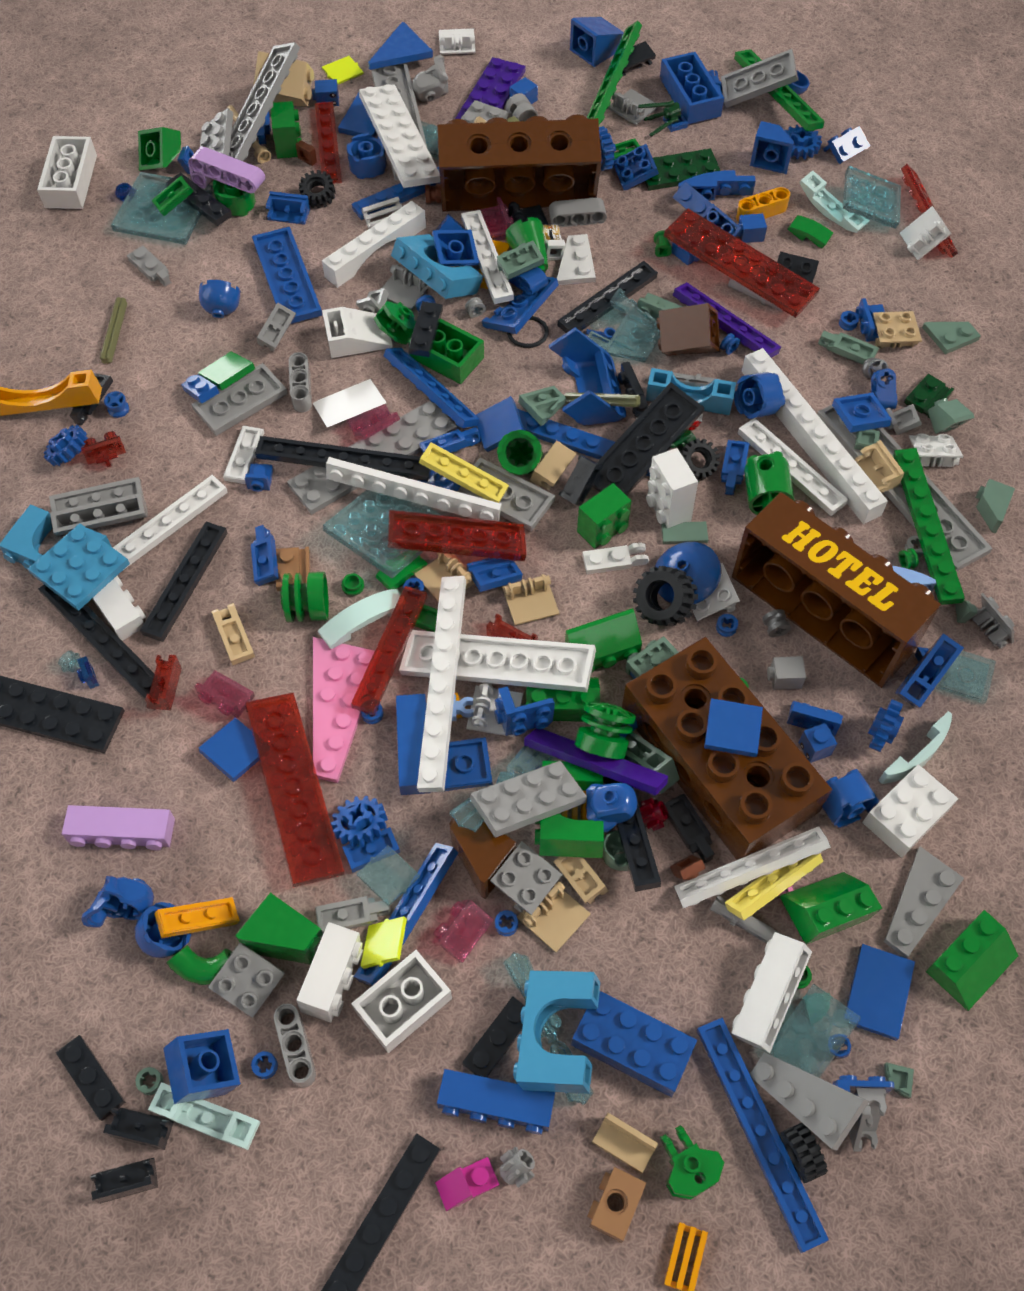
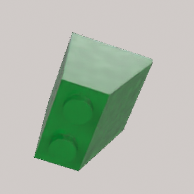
[235,892,323,965]

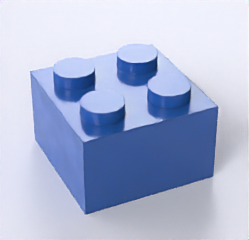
[163,1029,241,1104]

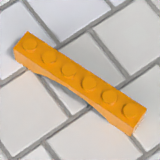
[0,370,102,416]

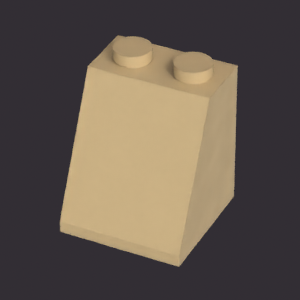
[253,51,314,107]

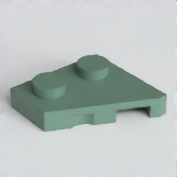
[922,322,981,355]
[518,386,566,426]

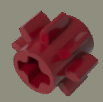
[639,797,669,831]

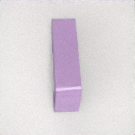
[188,146,265,193]

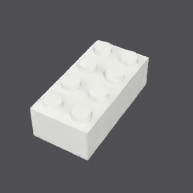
[37,136,97,209]

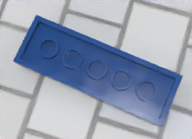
[252,227,322,324]

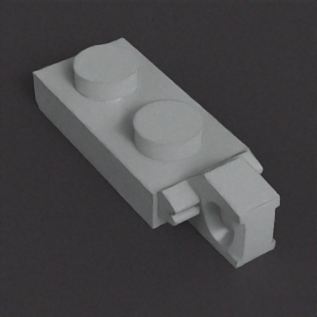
[127,246,172,286]
[315,896,391,934]

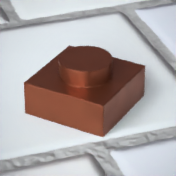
[296,140,317,166]
[670,855,706,880]

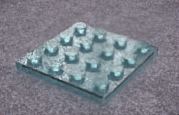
[111,172,214,245]
[323,490,451,578]

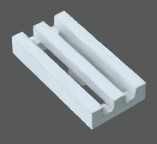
[362,197,402,228]

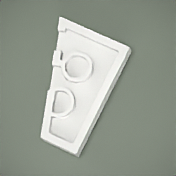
[557,234,596,285]

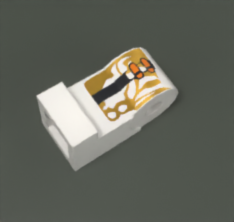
[543,225,566,260]

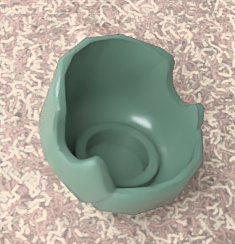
[602,830,629,871]

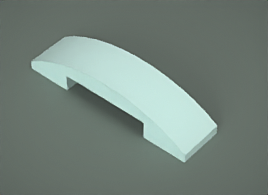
[800,171,870,233]
[318,589,410,649]
[878,711,952,784]
[148,1082,260,1150]

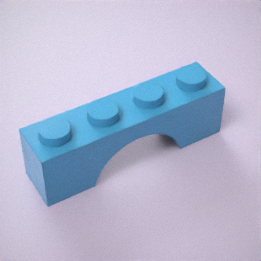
[646,368,736,415]

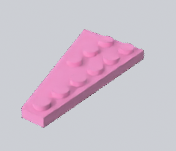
[313,637,381,783]

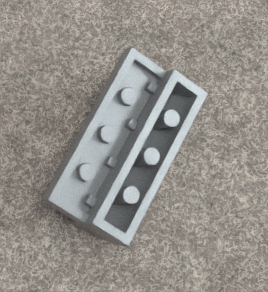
[49,477,148,536]

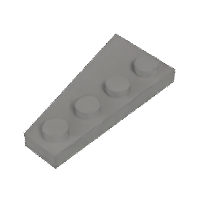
[884,846,964,958]
[750,1052,869,1150]

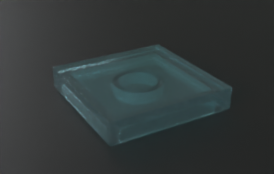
[937,650,996,704]

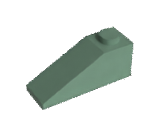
[625,732,680,794]

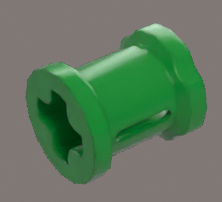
[653,230,672,257]

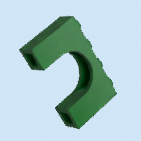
[534,761,604,858]

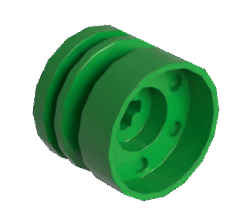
[281,572,329,623]
[574,702,636,759]

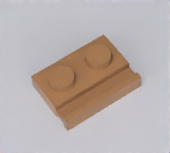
[276,546,310,592]

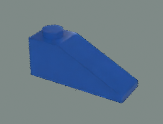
[895,633,964,708]

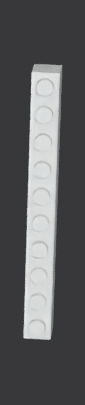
[742,348,888,524]

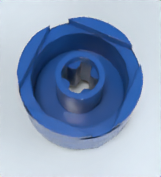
[347,133,387,179]
[734,372,785,419]
[822,769,879,828]

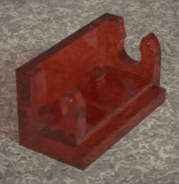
[486,613,538,640]
[145,655,182,711]

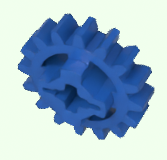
[784,125,822,160]
[599,126,616,171]
[44,425,88,466]
[868,699,904,752]
[331,796,388,847]

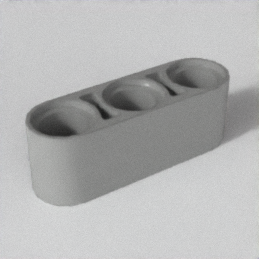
[549,198,607,227]
[289,352,312,413]
[274,1003,316,1088]

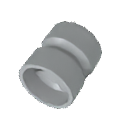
[506,93,538,121]

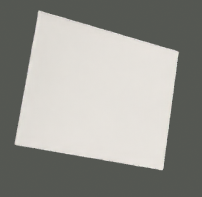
[313,379,386,427]

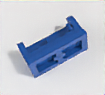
[266,191,310,225]

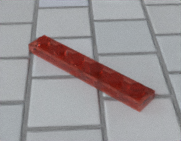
[315,102,342,184]
[901,164,958,258]
[351,586,427,715]

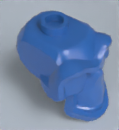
[586,783,638,832]
[81,876,154,928]

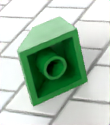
[138,127,181,171]

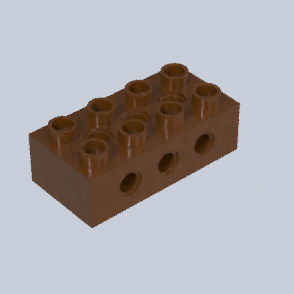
[437,114,602,212]
[622,636,832,860]

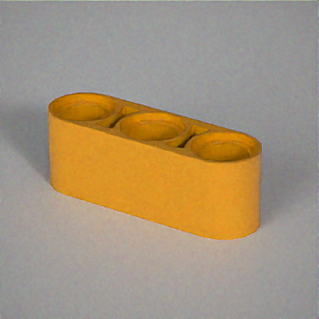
[736,187,790,222]

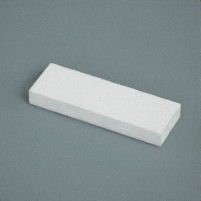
[223,426,264,484]

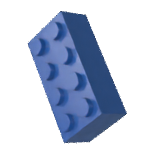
[660,52,724,124]
[571,991,697,1098]

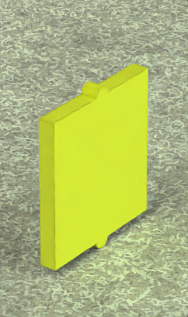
[322,56,364,84]
[361,916,407,969]

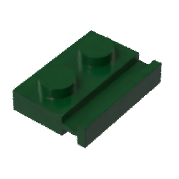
[904,373,954,418]

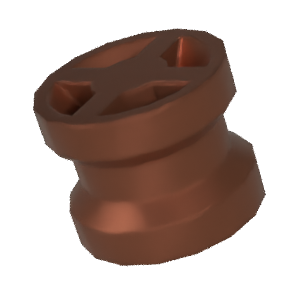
[425,183,441,204]

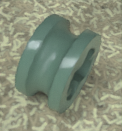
[135,1067,163,1095]

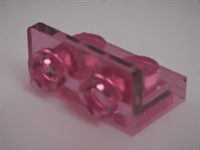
[347,404,400,440]
[432,899,494,963]

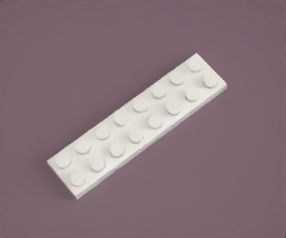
[359,84,440,188]
[399,630,596,692]

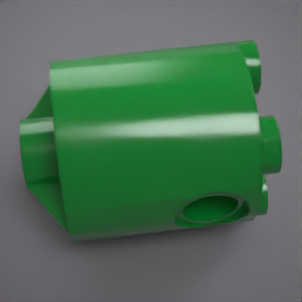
[744,451,794,515]

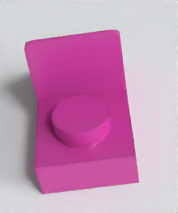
[435,1157,500,1211]

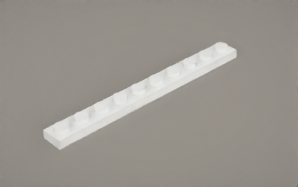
[417,576,466,792]

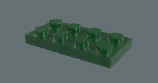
[645,148,721,191]

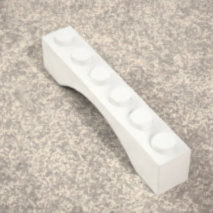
[322,201,426,288]

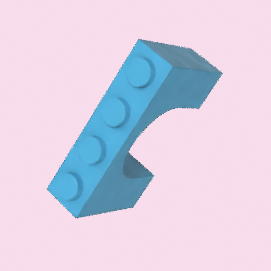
[391,234,484,299]
[0,504,112,569]
[513,970,601,1094]

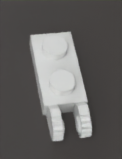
[582,542,649,575]

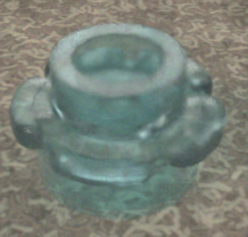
[58,650,81,672]

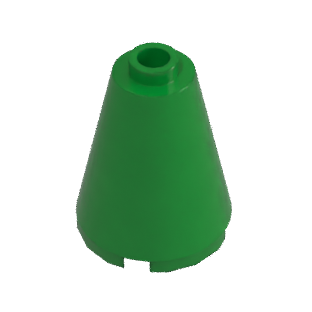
[505,217,548,273]

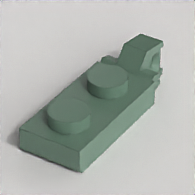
[818,330,879,364]

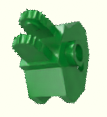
[373,301,416,345]
[660,1125,725,1200]

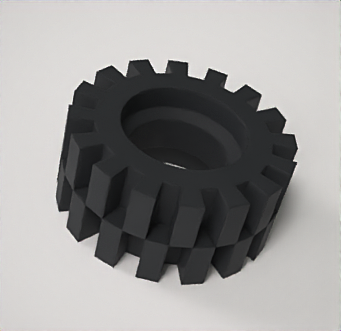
[299,170,336,208]
[679,438,720,480]
[780,1123,828,1183]

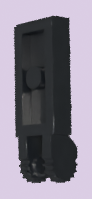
[618,361,648,418]

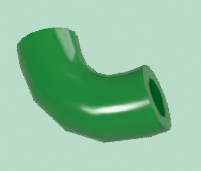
[166,945,232,985]

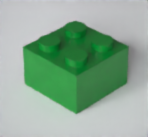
[271,101,302,159]
[577,483,632,549]

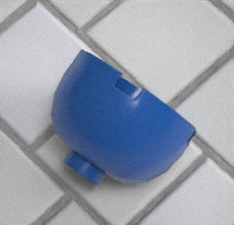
[199,280,241,318]
[135,902,192,958]

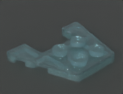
[587,288,660,362]

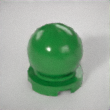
[497,430,543,475]

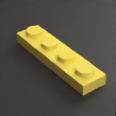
[419,442,509,503]
[725,853,823,920]

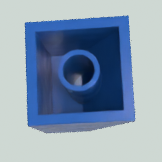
[570,17,624,67]

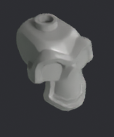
[412,55,449,102]

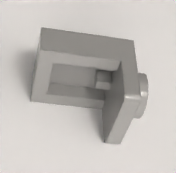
[356,288,389,313]
[886,404,922,435]

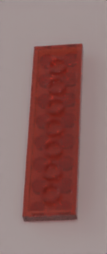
[664,208,820,318]
[245,692,344,888]

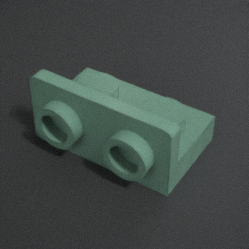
[497,240,544,280]
[637,293,683,321]
[625,636,679,678]

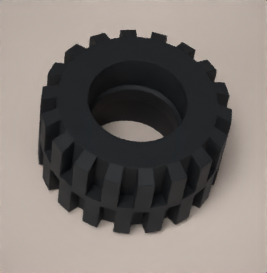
[633,566,698,626]

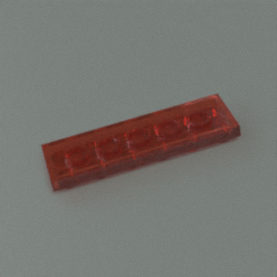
[387,510,527,561]

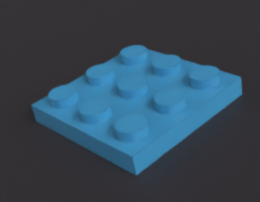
[28,523,130,611]

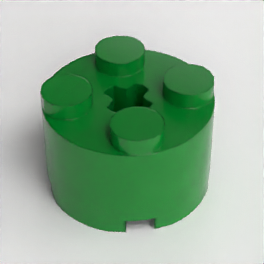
[213,180,256,217]

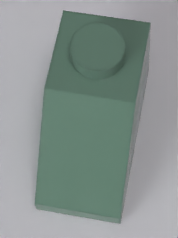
[928,398,975,434]
[975,479,1015,533]

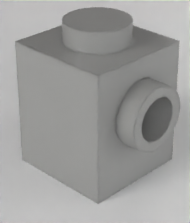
[767,656,806,690]

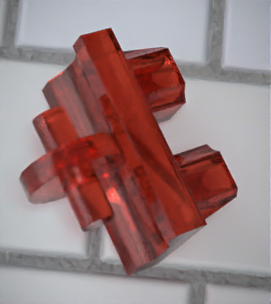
[81,431,126,468]

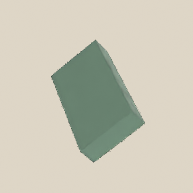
[661,521,708,544]

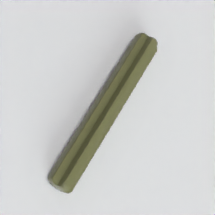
[100,297,127,364]
[564,392,641,407]

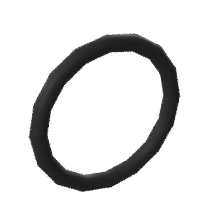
[507,316,549,348]

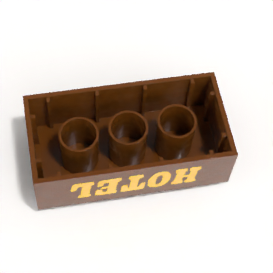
[732,492,941,688]

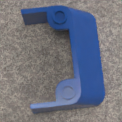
[549,327,627,426]

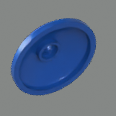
[655,542,722,604]

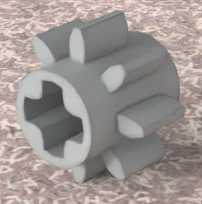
[500,1147,535,1188]

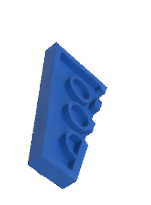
[481,277,559,334]

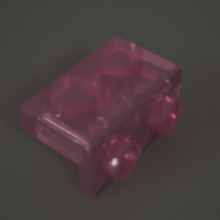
[480,197,513,241]
[194,670,255,718]

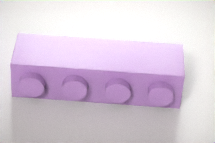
[62,805,175,850]

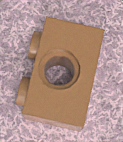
[587,1167,646,1243]

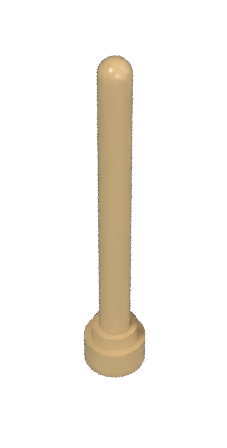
[227,105,271,164]

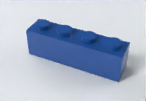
[396,694,431,795]
[437,1069,555,1135]

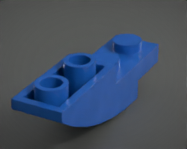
[678,170,756,201]
[673,181,742,244]

